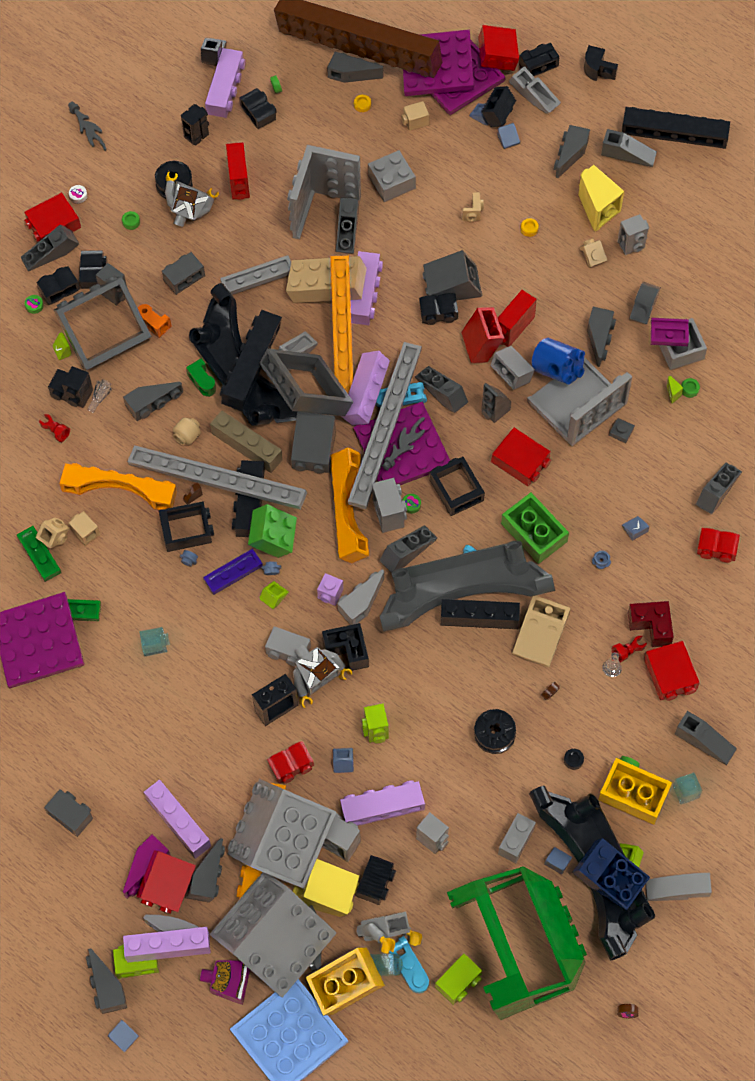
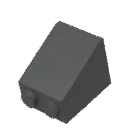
[423,250,482,300]
[291,411,336,474]

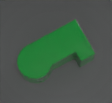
[186,358,216,397]

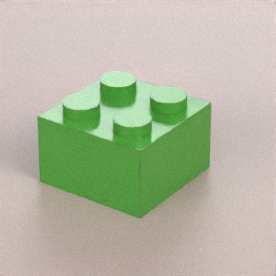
[248,504,297,558]

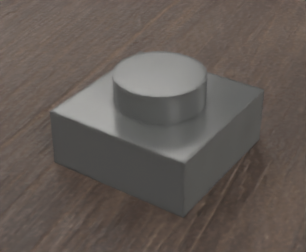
[609,418,635,443]

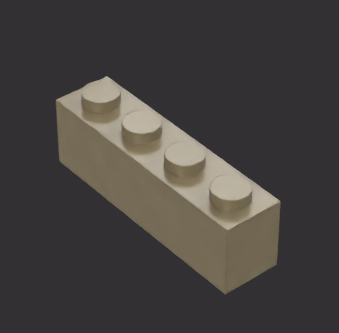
[210,411,283,473]

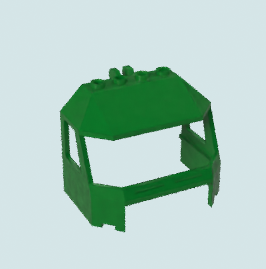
[447,866,587,1020]

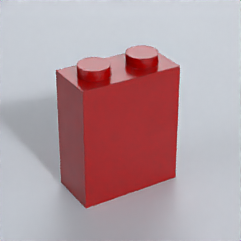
[478,25,519,71]
[226,142,250,200]
[24,192,81,242]
[497,290,537,347]
[461,307,504,363]
[491,427,551,486]
[644,641,700,701]
[136,850,196,914]

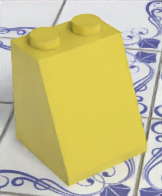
[578,165,624,232]
[292,859,359,917]

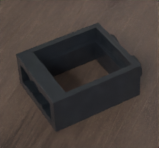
[430,457,485,516]
[158,501,214,552]
[252,674,299,726]

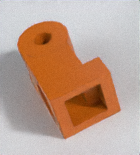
[138,304,172,338]

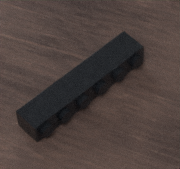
[622,107,731,149]
[219,309,282,411]

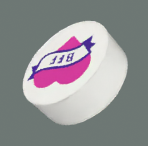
[69,185,87,203]

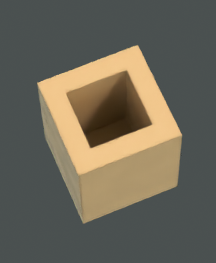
[401,101,429,131]
[69,511,100,546]

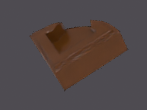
[183,482,203,504]

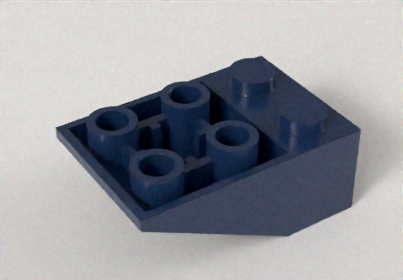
[572,838,650,910]

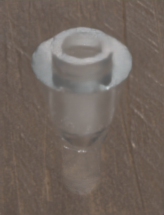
[87,379,113,413]
[602,652,622,677]

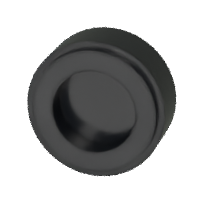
[564,749,584,770]

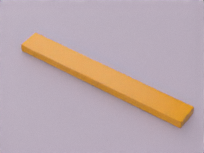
[330,255,353,394]

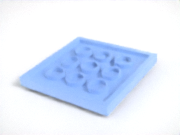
[230,979,349,1081]

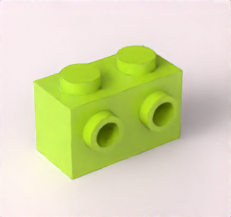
[362,703,389,744]

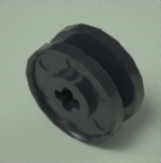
[155,160,193,199]
[474,709,516,754]

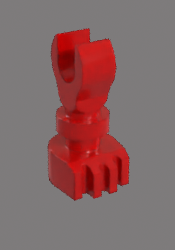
[39,414,70,443]
[612,636,647,662]

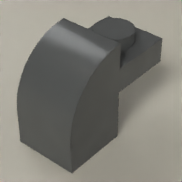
[629,282,661,324]

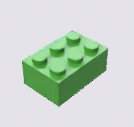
[501,492,569,564]

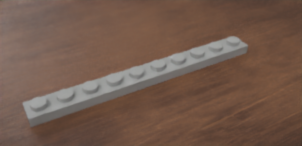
[348,342,422,509]
[127,445,307,510]

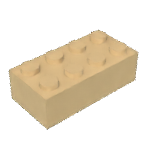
[286,256,367,303]

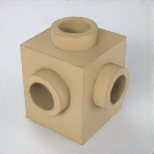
[36,518,70,548]

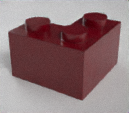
[628,601,674,647]

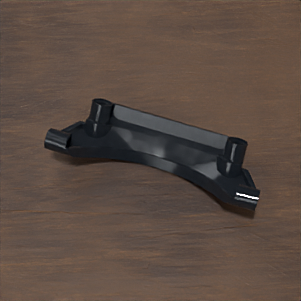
[189,283,298,426]
[529,786,655,961]

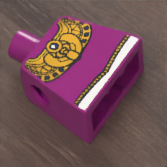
[200,960,250,1005]

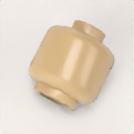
[173,418,201,446]

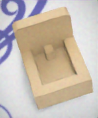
[462,192,484,222]
[579,238,607,267]

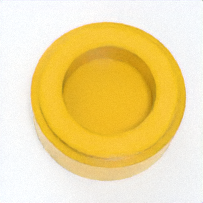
[354,94,371,112]
[521,218,539,237]

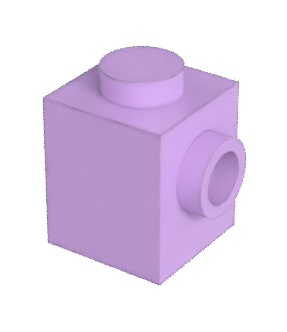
[317,573,343,606]

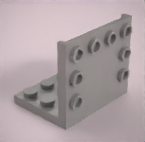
[287,145,361,240]
[527,357,632,446]
[227,779,336,889]
[209,872,337,998]

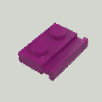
[650,318,689,347]

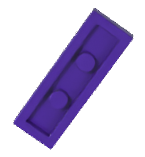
[203,548,263,595]

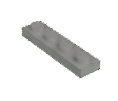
[220,255,291,295]

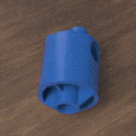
[532,338,585,385]

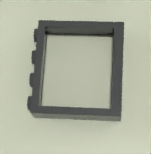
[53,275,152,370]
[260,348,353,416]

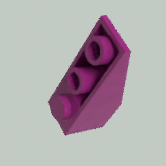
[123,834,171,899]

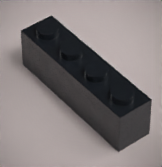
[232,460,265,537]
[440,599,520,630]

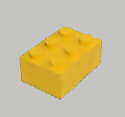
[598,758,672,825]
[306,948,385,1016]

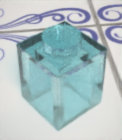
[139,627,170,657]
[673,773,702,804]
[370,954,403,976]

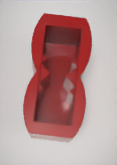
[697,528,740,563]
[267,741,314,784]

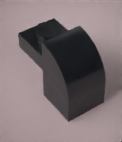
[201,38,227,66]
[584,45,618,81]

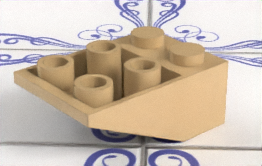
[512,596,571,668]

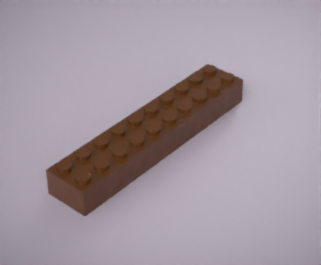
[274,0,443,78]

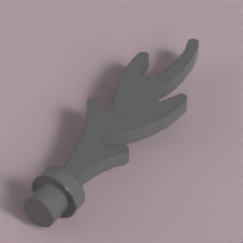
[68,101,107,151]
[382,417,425,470]

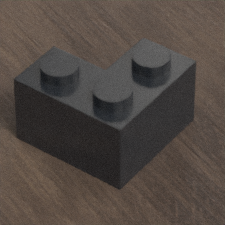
[48,366,93,408]
[322,623,369,671]

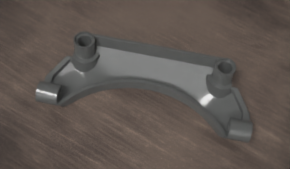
[380,541,555,632]

